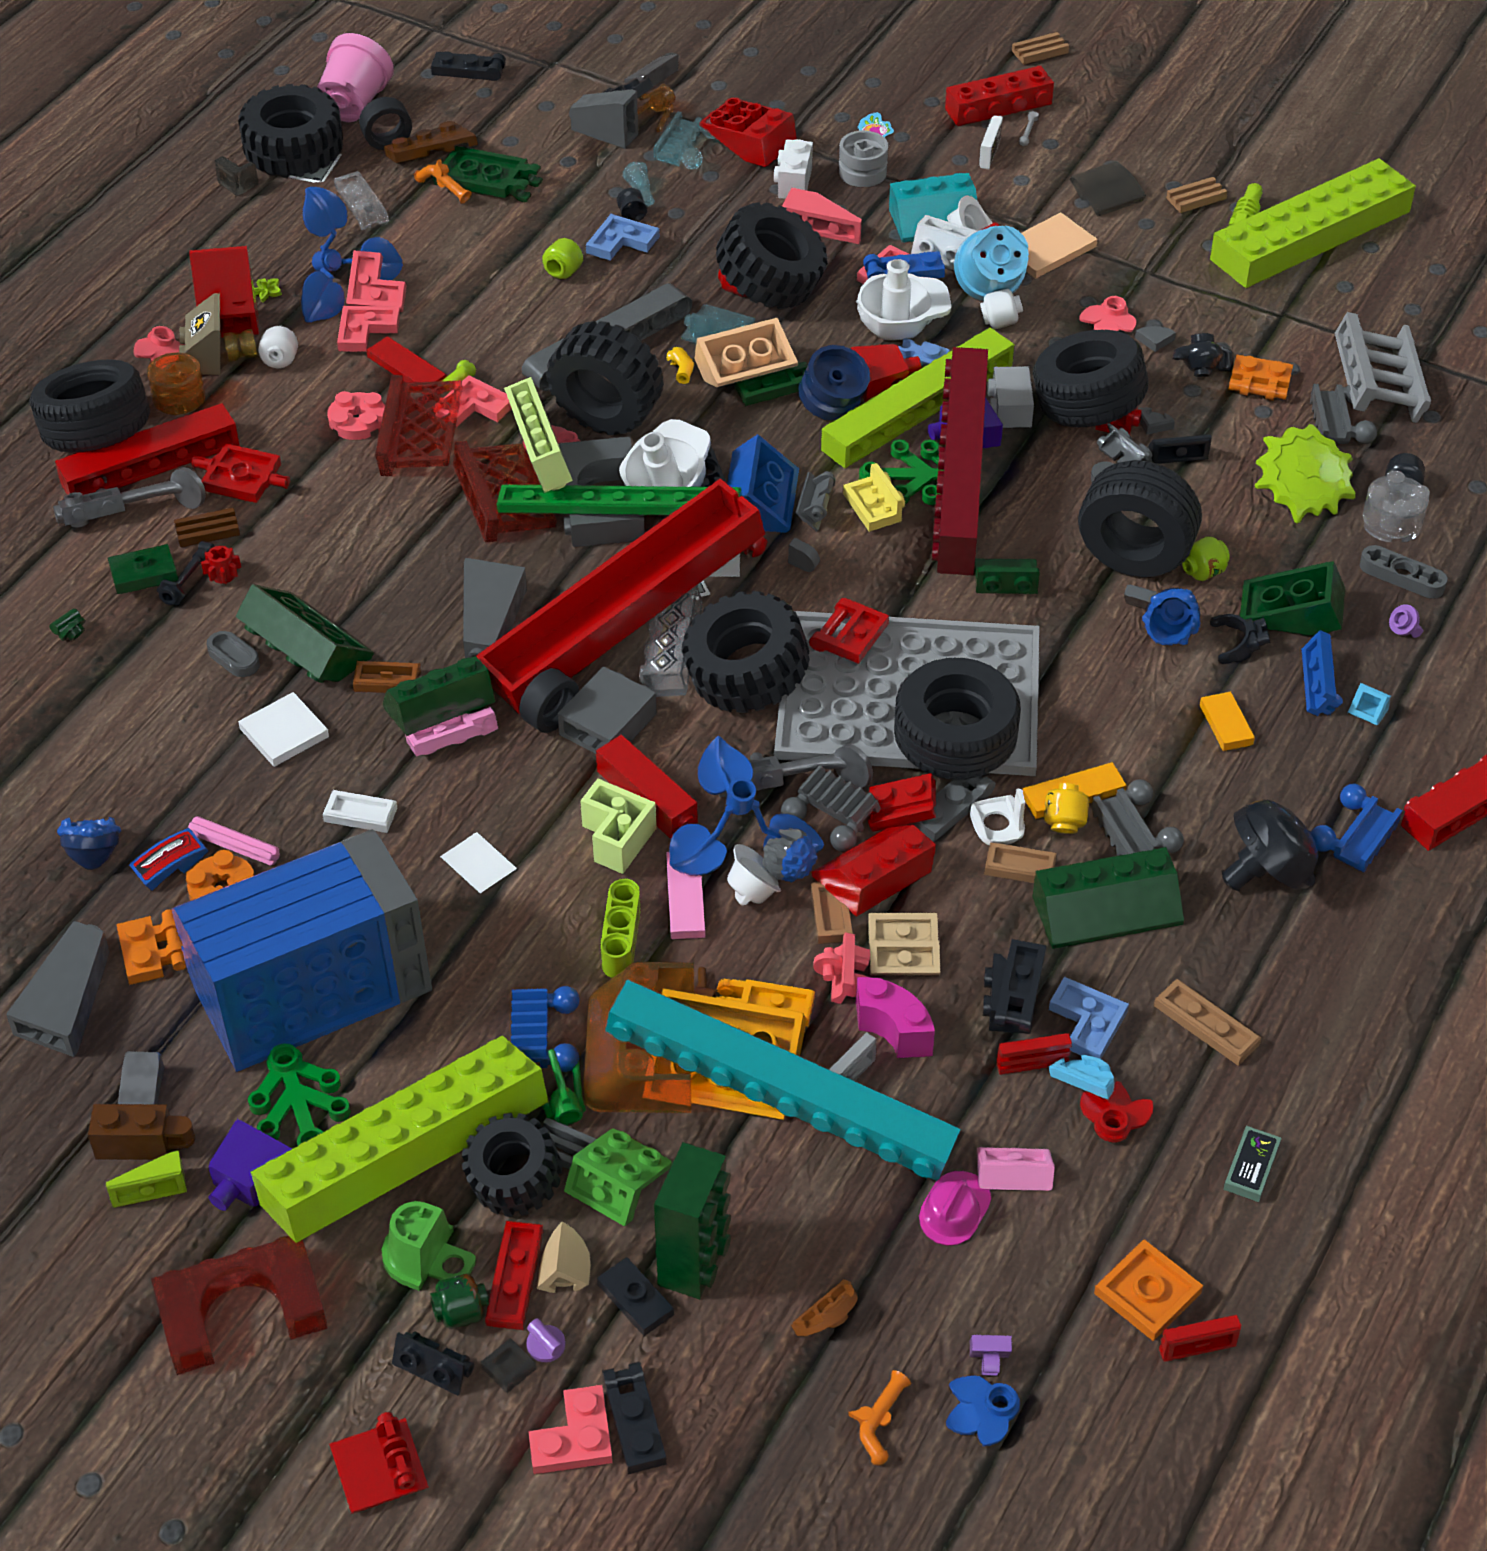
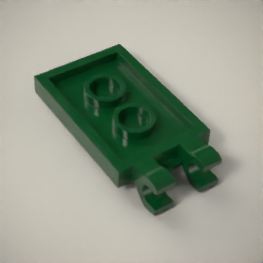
[433,146,543,202]

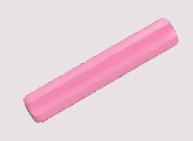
[188,816,280,866]

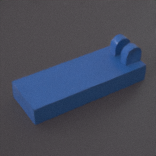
[1301,630,1343,716]

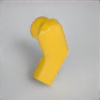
[667,347,694,384]

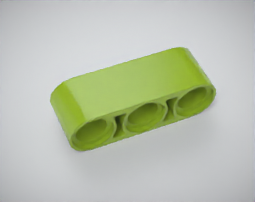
[601,879,640,979]

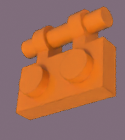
[1228,354,1293,401]
[116,909,186,985]

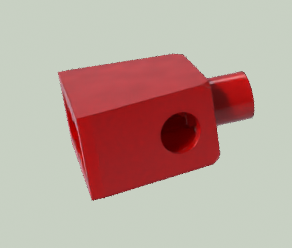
[851,344,921,402]

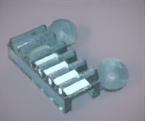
[653,111,716,169]

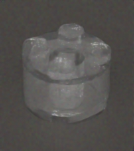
[1362,471,1430,542]

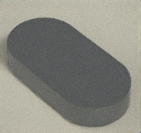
[206,631,260,677]

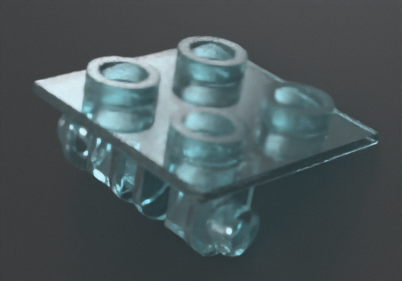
[681,304,755,344]

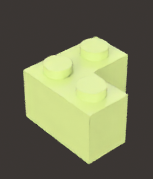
[581,778,657,874]

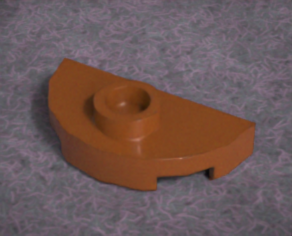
[791,1279,858,1336]

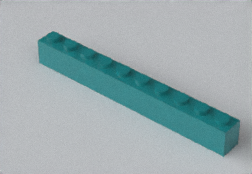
[605,979,960,1181]

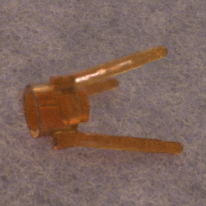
[637,84,675,132]

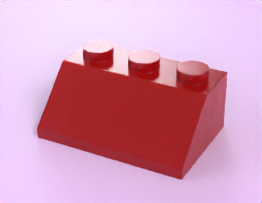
[812,825,936,917]

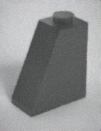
[569,90,638,149]

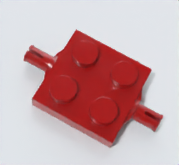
[192,443,290,503]

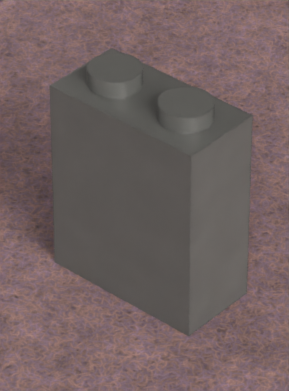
[558,666,657,754]

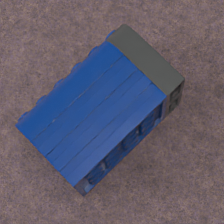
[172,829,432,1072]

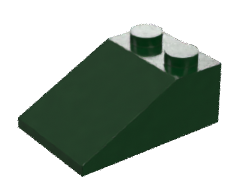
[1240,561,1345,636]

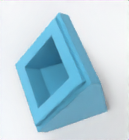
[1348,683,1391,725]

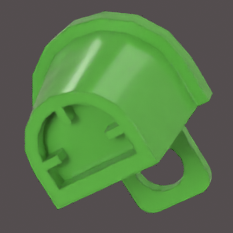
[382,1201,476,1291]

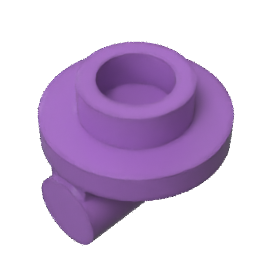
[1389,604,1423,638]
[527,1318,566,1362]

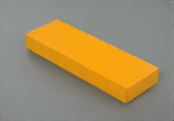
[1023,762,1127,819]

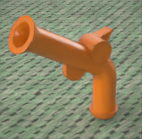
[414,159,472,204]
[848,1370,911,1466]

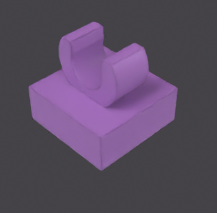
[970,1335,1012,1376]

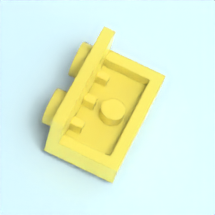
[843,463,905,532]

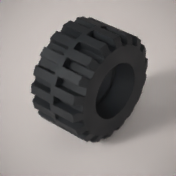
[462,1113,562,1217]

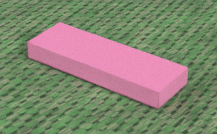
[666,852,705,939]

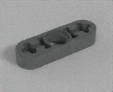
[1359,545,1447,599]

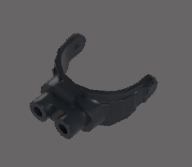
[1210,614,1271,664]

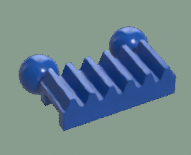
[1310,784,1403,873]
[511,986,580,1072]

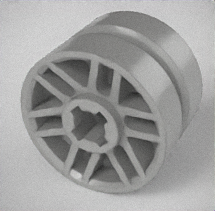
[839,130,888,187]

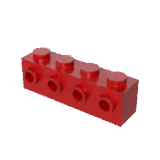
[945,66,1054,126]

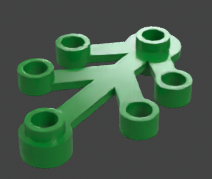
[858,439,944,505]
[248,1043,351,1145]

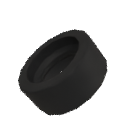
[359,97,412,150]
[519,668,579,733]

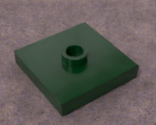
[107,544,178,594]

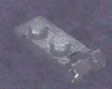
[334,171,389,230]

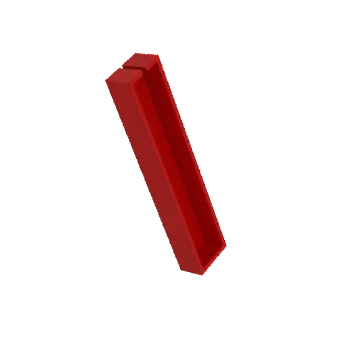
[476,478,765,714]

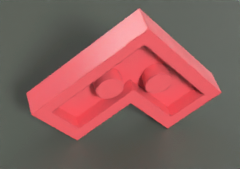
[346,251,407,312]
[337,306,400,352]
[433,376,512,428]
[528,1385,613,1474]

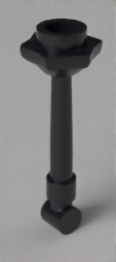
[157,541,215,606]

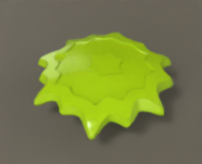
[1255,424,1356,524]

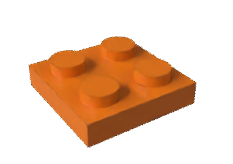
[1094,1239,1203,1341]

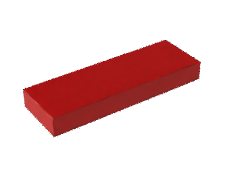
[367,336,446,396]
[485,1221,544,1330]

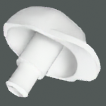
[856,259,951,340]
[619,419,711,487]

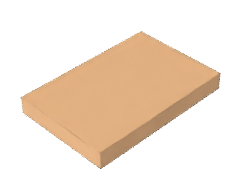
[1021,212,1098,279]

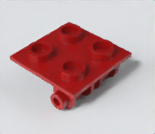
[329,1412,429,1514]

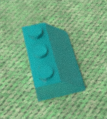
[889,173,978,243]

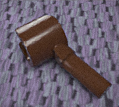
[695,967,716,997]

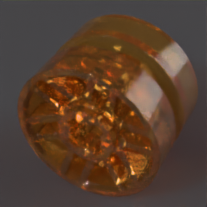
[147,352,205,415]

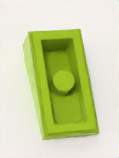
[106,1150,187,1207]

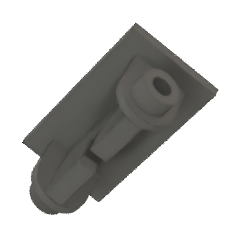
[1097,423,1153,463]
[796,471,836,532]

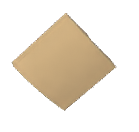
[868,913,940,975]

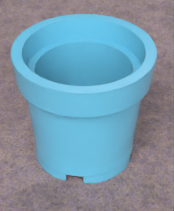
[954,226,1029,301]

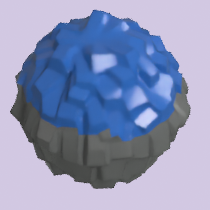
[762,828,817,883]

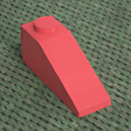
[782,188,862,244]

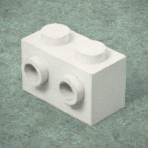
[774,139,813,199]
[911,215,977,270]

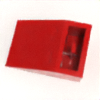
[699,97,797,167]
[189,246,259,338]

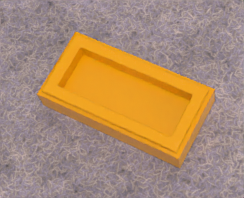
[1200,691,1255,751]

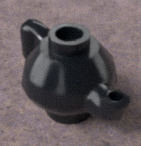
[1172,333,1233,377]

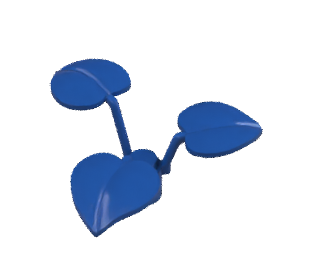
[301,187,403,323]
[669,736,824,876]

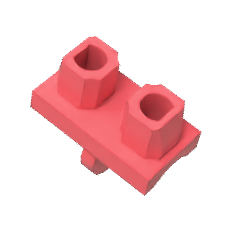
[813,932,870,1004]

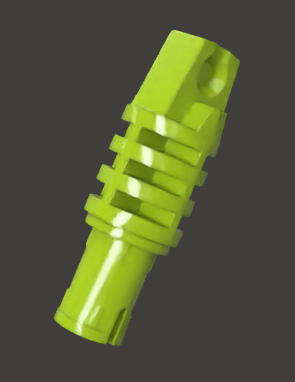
[1229,183,1263,226]

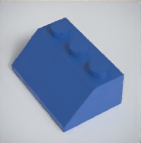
[727,434,799,533]

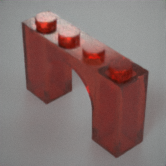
[151,1236,328,1375]

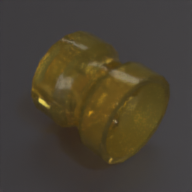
[223,329,258,362]

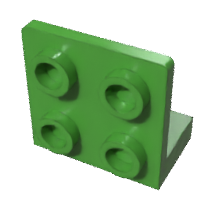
[564,1129,672,1227]

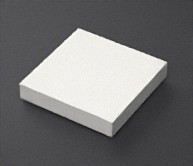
[238,692,329,767]

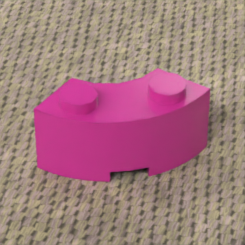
[856,977,935,1058]

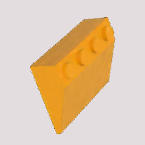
[643,989,807,1120]

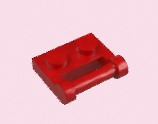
[809,598,889,664]

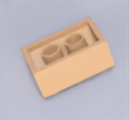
[694,318,798,387]

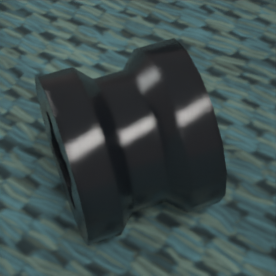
[616,188,647,222]

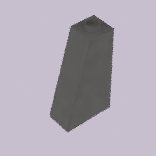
[463,558,527,658]
[6,921,110,1057]

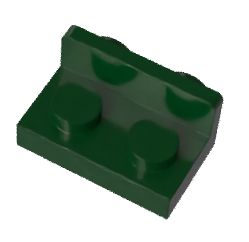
[974,559,1040,594]

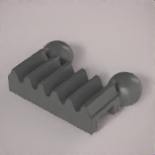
[1310,384,1377,444]
[781,765,881,852]
[1092,779,1184,856]

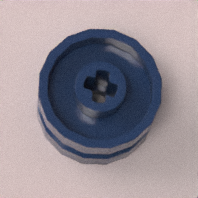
[799,345,870,421]

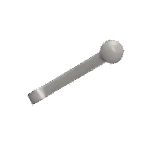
[1019,111,1039,146]

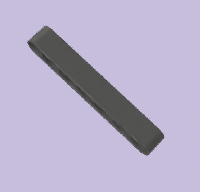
[522,283,693,391]

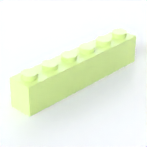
[504,377,573,492]

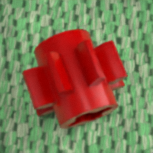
[201,546,241,584]

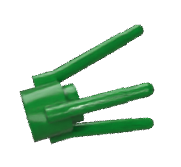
[541,1049,586,1126]

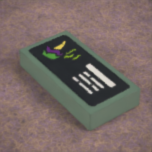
[1223,1126,1281,1202]

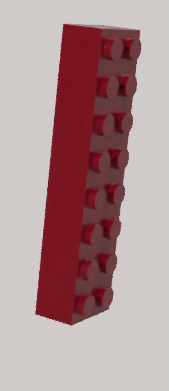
[932,347,988,576]

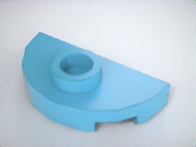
[1049,1055,1115,1100]

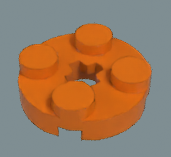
[186,850,255,901]

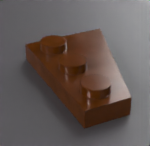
[384,121,478,163]

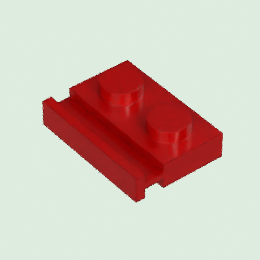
[868,773,936,832]

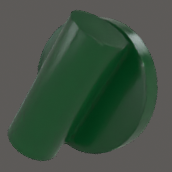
[49,608,86,642]

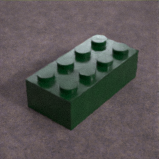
[654,1142,731,1300]

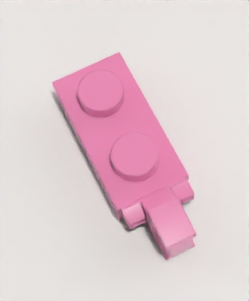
[405,707,498,756]

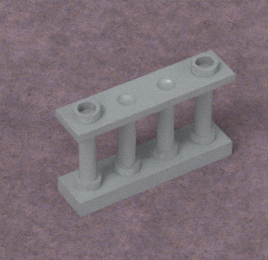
[1335,312,1431,423]

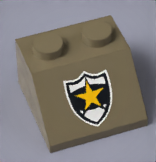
[179,293,221,375]

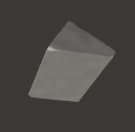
[624,55,678,86]

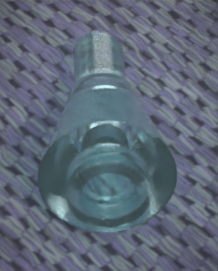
[622,162,655,206]

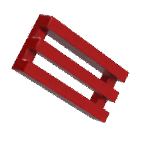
[997,1033,1072,1075]
[1159,1315,1242,1361]

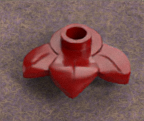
[1080,1081,1153,1142]

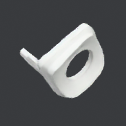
[970,789,1025,846]

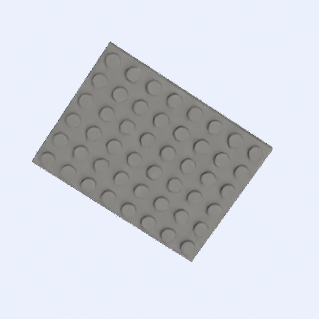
[774,611,1040,776]

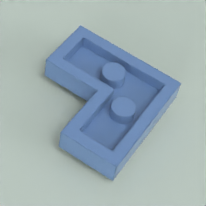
[586,214,660,261]
[1049,977,1129,1059]

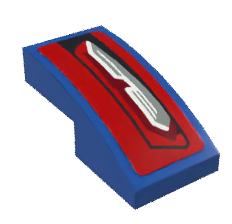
[129,828,209,891]

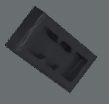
[597,1257,674,1336]

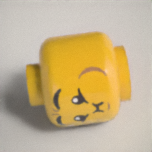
[1044,783,1089,834]

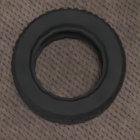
[29,359,150,453]

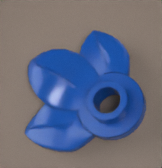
[946,1376,1020,1446]

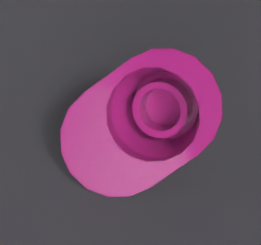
[919,1171,991,1246]

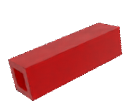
[596,734,698,839]

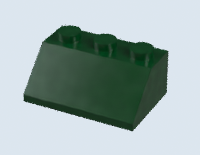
[383,656,495,736]

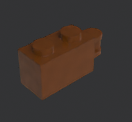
[88,1104,196,1160]

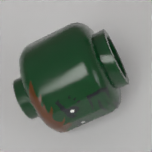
[430,1274,489,1329]

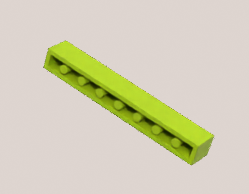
[821,327,1014,468]

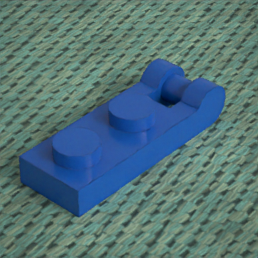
[863,251,945,279]

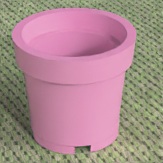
[317,33,394,122]

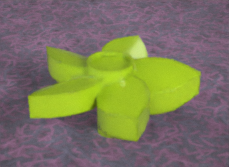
[254,279,282,303]

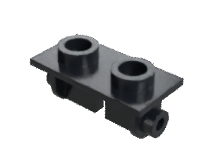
[392,1331,475,1396]

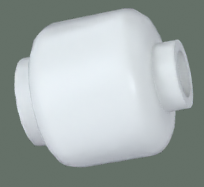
[980,289,1023,329]
[258,326,298,369]

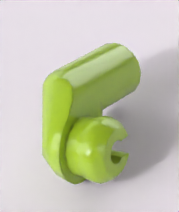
[441,360,476,393]

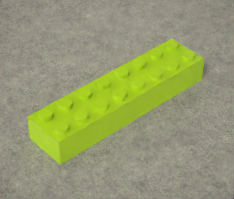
[1210,158,1416,288]
[251,1035,548,1243]

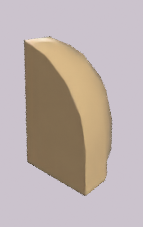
[537,1221,591,1293]

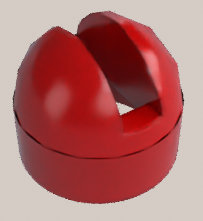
[743,537,768,557]

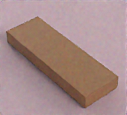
[1154,979,1261,1066]

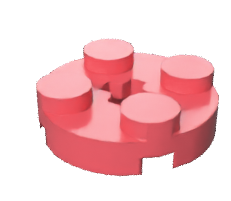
[328,391,387,440]

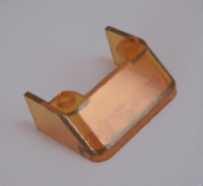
[584,962,695,1113]

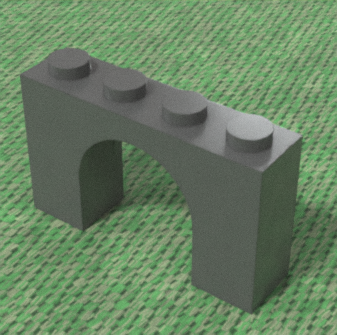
[559,437,645,547]

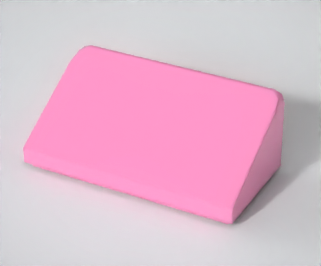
[977,1147,1054,1191]

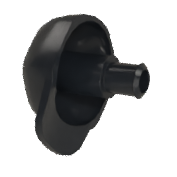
[1221,799,1318,891]

